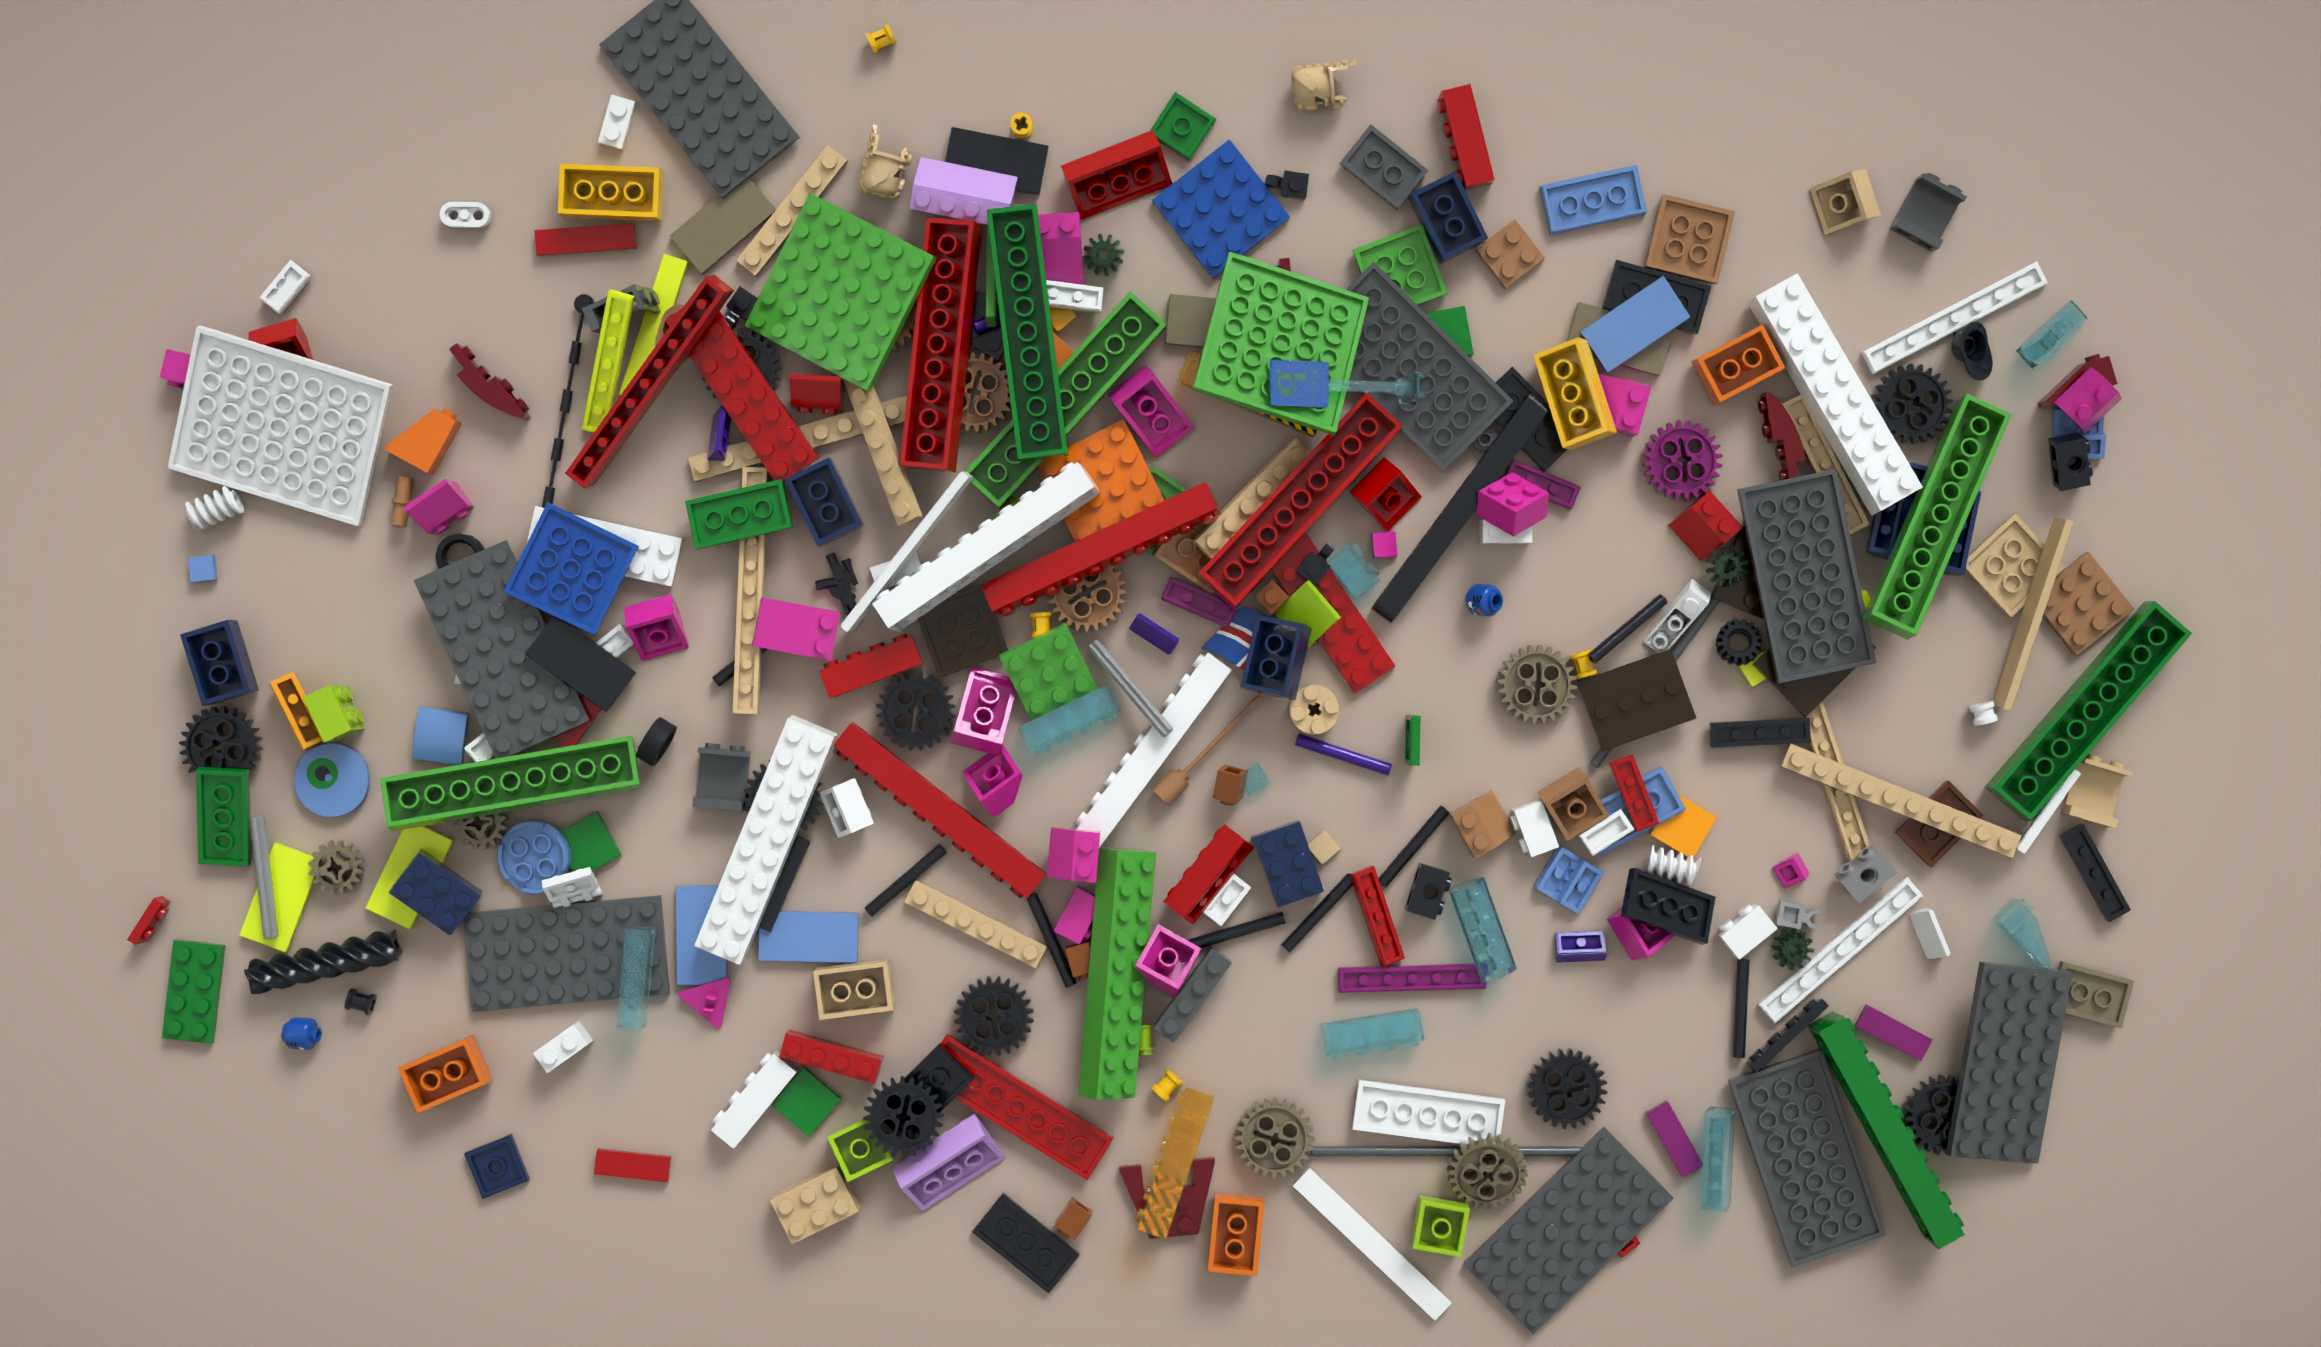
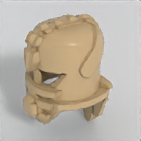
[1291,59,1358,111]
[858,124,912,200]

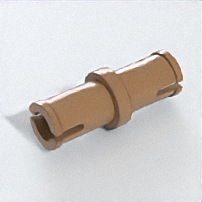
[390,476,413,528]

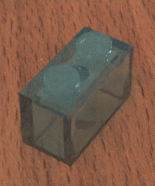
[1325,542,1380,600]

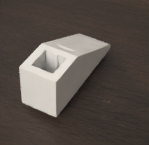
[1643,579,1711,653]

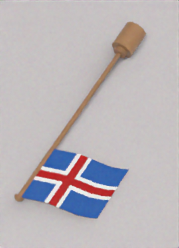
[1152,607,1318,806]

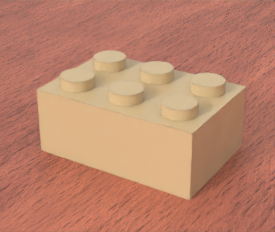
[813,958,896,1020]
[770,1163,861,1245]

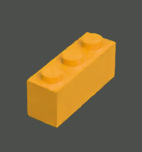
[269,671,323,751]

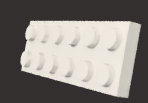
[527,506,683,586]
[1352,1079,1505,1145]

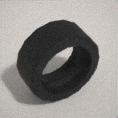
[435,533,484,569]
[636,717,677,766]

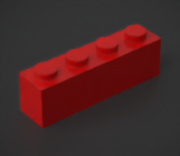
[1437,84,1495,191]
[819,633,924,699]
[1163,824,1254,924]
[779,1029,884,1084]

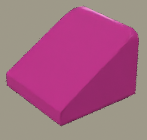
[1371,532,1397,558]
[1773,853,1809,888]

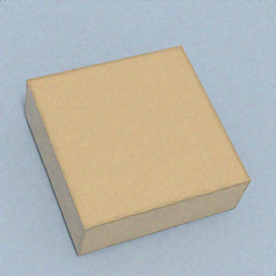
[1308,830,1341,864]

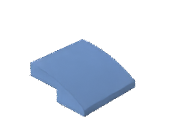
[2052,408,2106,460]
[412,706,469,765]
[1533,845,1604,914]

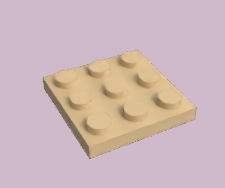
[1965,513,2065,618]

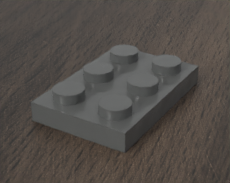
[1339,124,1428,210]

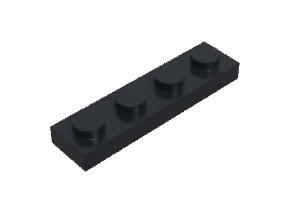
[1709,717,1811,748]
[2059,824,2131,922]
[1747,998,1829,1073]

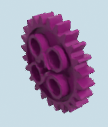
[1641,420,1723,500]

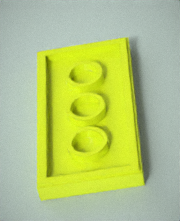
[365,826,454,929]
[240,842,323,952]

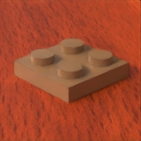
[1475,219,1545,289]

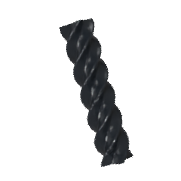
[244,929,402,994]

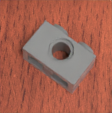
[1834,843,1898,904]

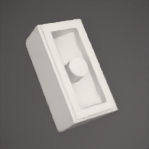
[1909,908,1951,959]

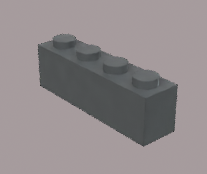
[1153,946,1232,1043]

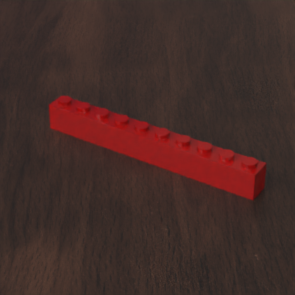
[565,275,734,489]
[981,482,1221,617]
[833,722,1046,898]

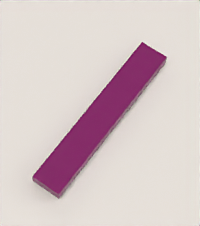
[1338,963,1486,993]

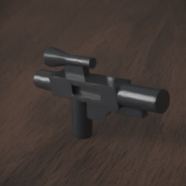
[815,553,863,622]

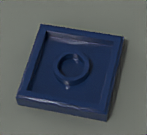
[464,1134,530,1199]

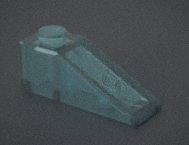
[2016,300,2087,369]
[1991,898,2054,969]

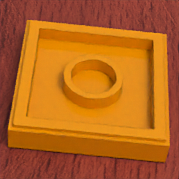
[1649,794,1717,858]

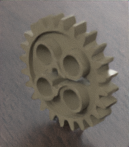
[1496,645,1577,724]
[1235,1097,1315,1179]
[1447,1133,1528,1210]

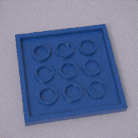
[1152,139,1290,279]
[503,502,639,635]

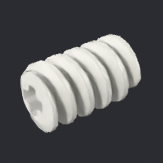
[185,486,244,531]
[1647,845,1701,886]

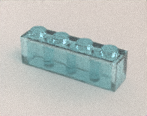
[1018,685,1120,756]
[1449,877,1517,982]
[616,926,655,1030]
[1321,1008,1424,1059]
[1701,1106,1735,1212]

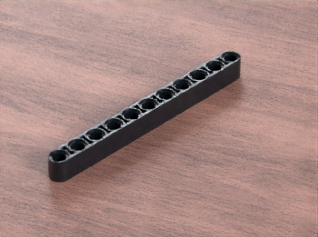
[1371,392,1550,623]

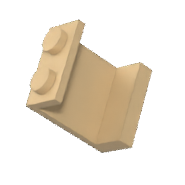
[2061,754,2133,829]

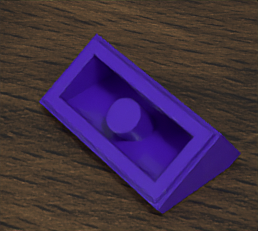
[707,405,731,461]
[1129,613,1180,654]
[1555,931,1607,963]

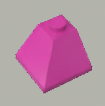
[962,744,1023,817]

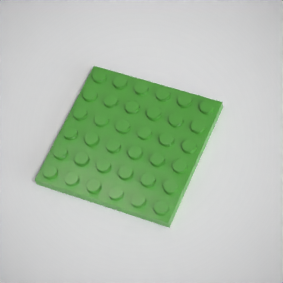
[744,193,936,392]
[1192,251,1369,436]

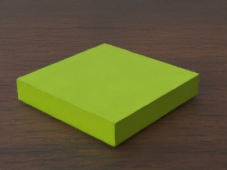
[1274,580,1341,648]

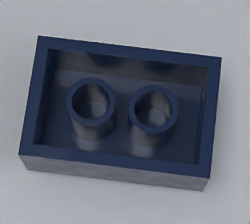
[1408,171,1488,264]
[785,457,865,547]
[1240,615,1312,700]
[180,620,259,706]
[1252,820,1324,907]
[389,848,482,936]

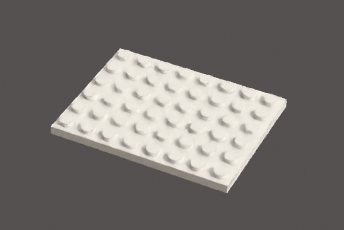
[168,325,393,526]

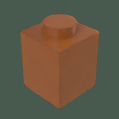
[1253,580,1289,615]
[1213,765,1248,805]
[1065,940,1091,980]
[1055,1197,1092,1240]

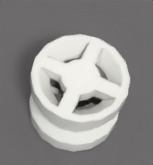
[1969,701,1999,726]

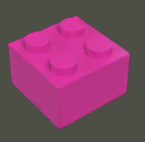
[1476,472,1549,537]

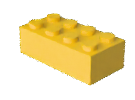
[558,164,664,222]
[1533,337,1617,450]

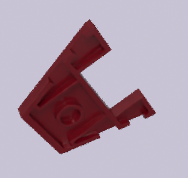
[1119,1157,1215,1239]

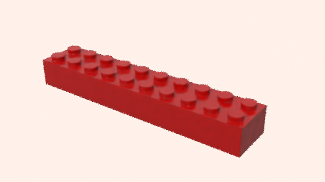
[900,217,982,473]
[1198,392,1403,610]

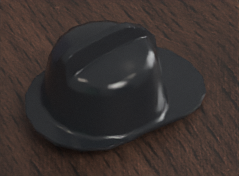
[1951,322,1993,381]

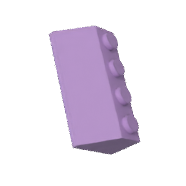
[909,157,1018,225]
[891,1114,1005,1211]

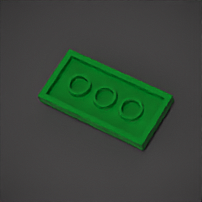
[685,479,793,550]
[196,767,251,867]
[162,939,226,1044]

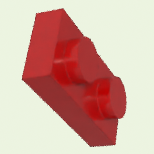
[127,896,171,945]

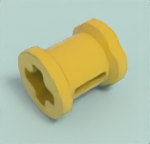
[865,24,897,54]
[1010,112,1033,139]
[1030,612,1051,638]
[1569,649,1597,679]
[1151,1069,1184,1102]

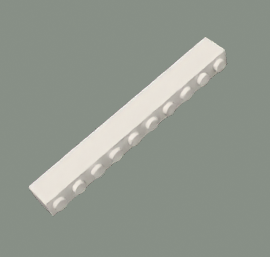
[1075,652,1231,847]

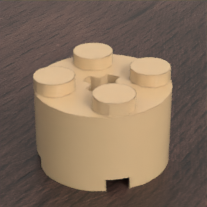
[1288,685,1339,735]

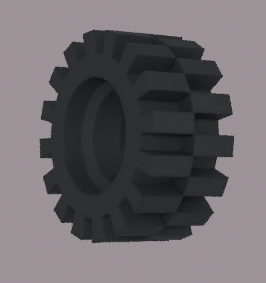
[1716,619,1762,666]

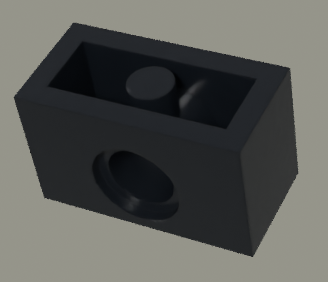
[2048,432,2093,491]
[1405,862,1452,920]

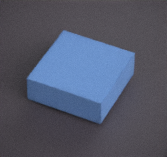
[187,555,218,583]

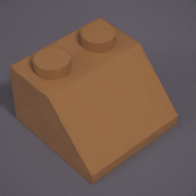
[1537,767,1609,841]
[1449,790,1515,859]

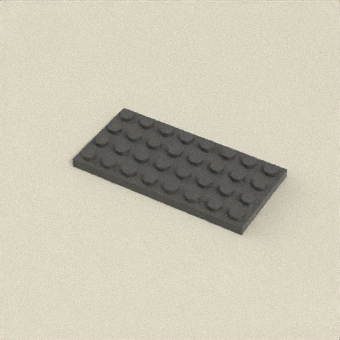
[599,0,800,199]
[1346,262,1513,471]
[1737,469,1876,683]
[414,540,590,758]
[464,895,670,1012]
[1946,961,2073,1163]
[1728,1048,1886,1267]
[1463,1127,1674,1334]

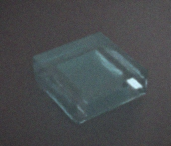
[1245,762,1271,796]

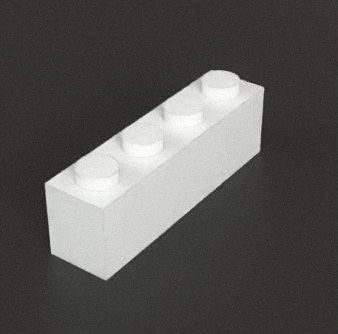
[711,1050,799,1149]

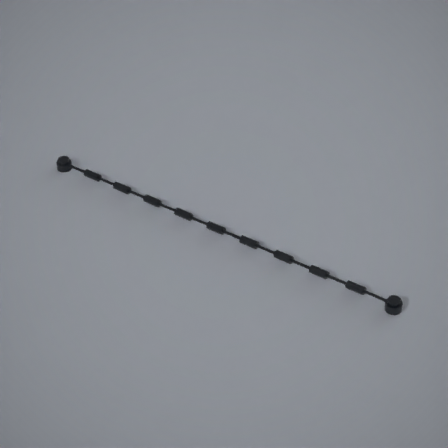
[542,294,595,508]

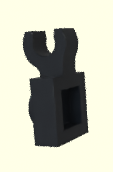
[1265,171,1309,200]
[725,286,758,330]
[1296,542,1335,586]

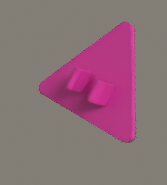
[679,977,731,1028]

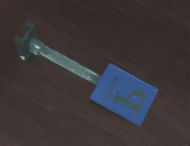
[1270,360,1426,408]

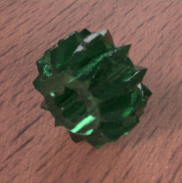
[1083,234,1124,276]
[1705,546,1748,588]
[1771,928,1814,970]

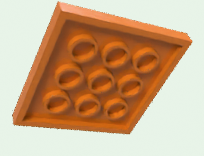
[1038,419,1165,542]

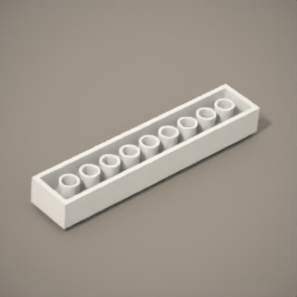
[1748,273,1922,516]
[872,462,1101,632]
[694,715,838,965]

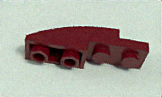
[449,343,531,420]
[1758,392,1806,480]

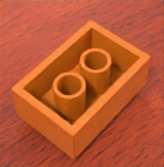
[1691,324,1785,405]
[398,1035,493,1114]
[1207,1192,1264,1276]

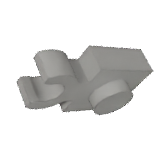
[1774,900,1821,929]

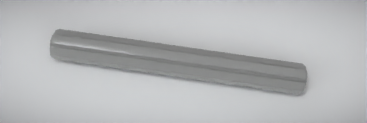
[1088,640,1173,737]
[250,816,279,939]

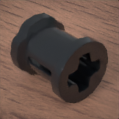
[344,988,377,1015]

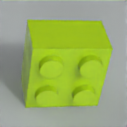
[302,684,365,743]
[827,1120,894,1182]
[1410,1194,1470,1257]

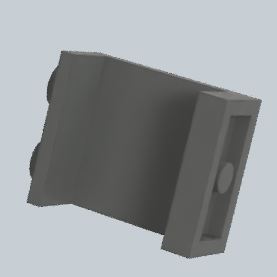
[1889,173,1967,252]
[582,284,661,333]
[692,743,751,812]

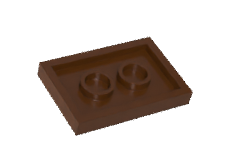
[1895,780,1983,867]

